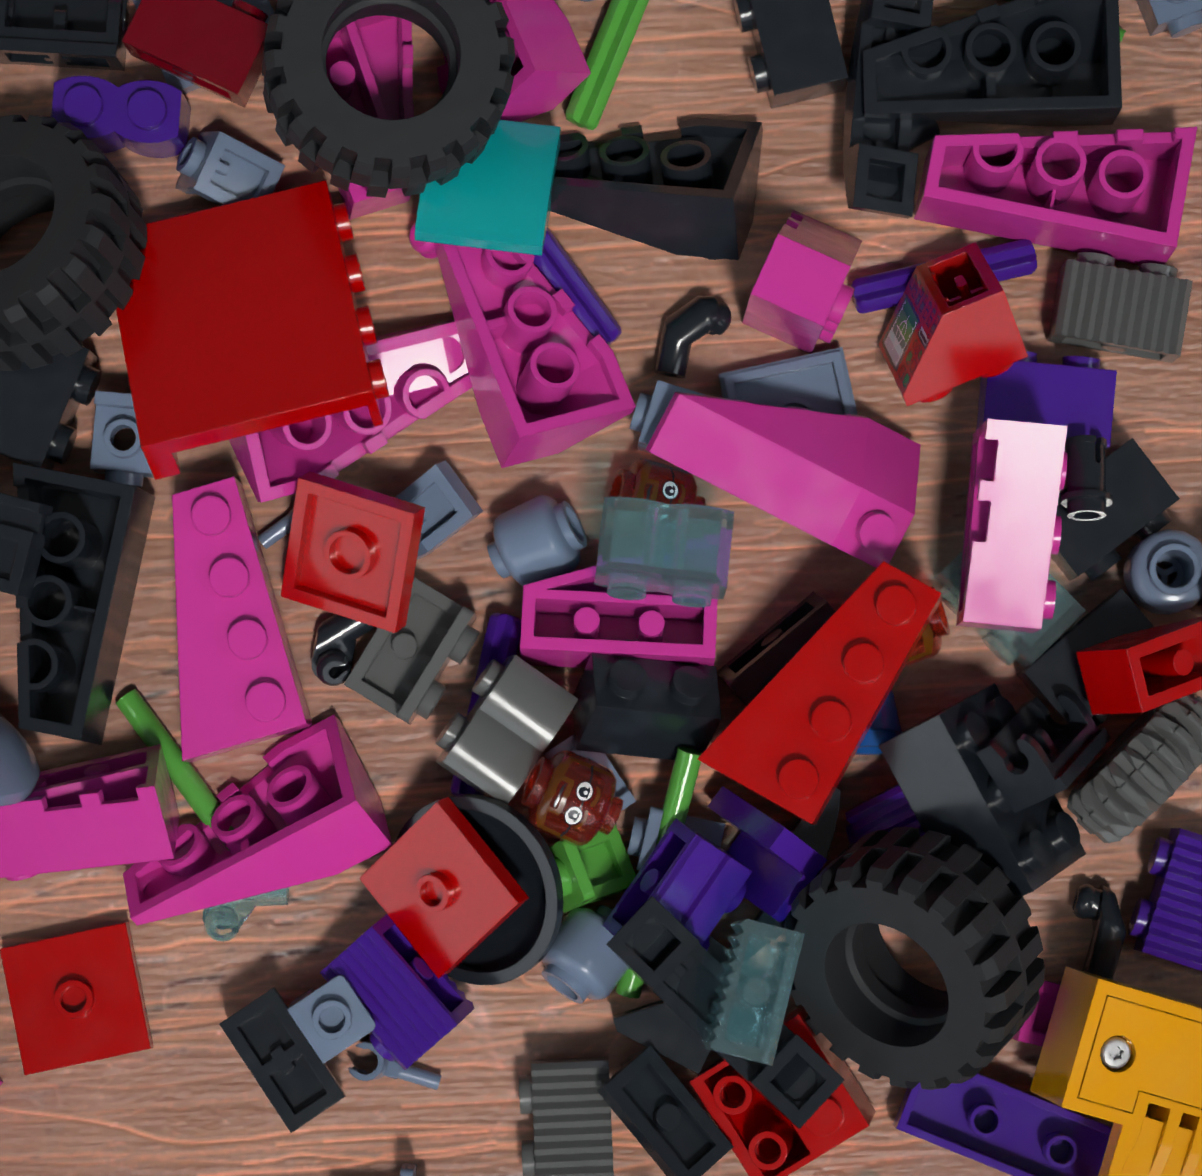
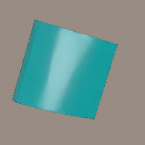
[415,120,561,256]

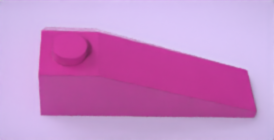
[434,243,636,468]
[229,320,472,503]
[123,714,392,926]

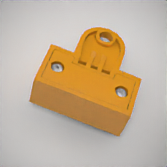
[1030,966,1202,1176]

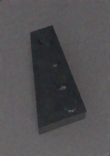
[13,463,156,745]

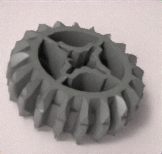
[1067,694,1202,843]

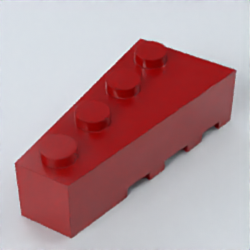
[697,561,943,824]

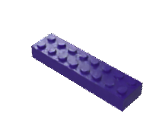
[893,1073,1112,1176]

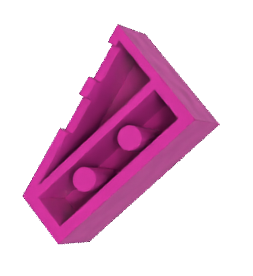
[520,532,720,668]

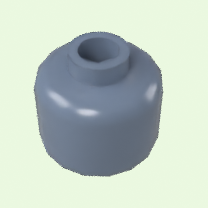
[487,495,587,586]
[1123,529,1202,615]
[542,905,629,1004]

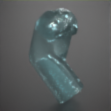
[202,887,289,942]

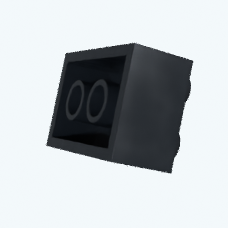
[879,683,1086,896]

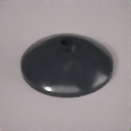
[395,793,564,985]

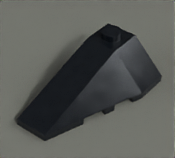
[862,0,1122,127]
[550,118,763,260]

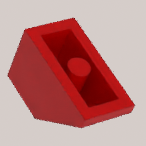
[1076,616,1202,715]

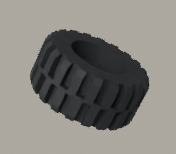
[261,0,515,198]
[0,115,147,371]
[782,827,1045,1090]

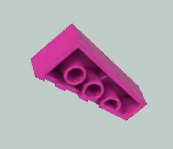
[914,127,1197,265]
[172,477,313,763]

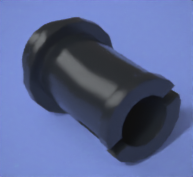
[1061,435,1113,521]

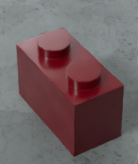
[122,0,268,108]

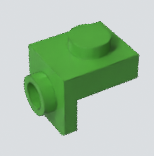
[549,824,636,913]

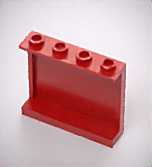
[116,180,390,480]

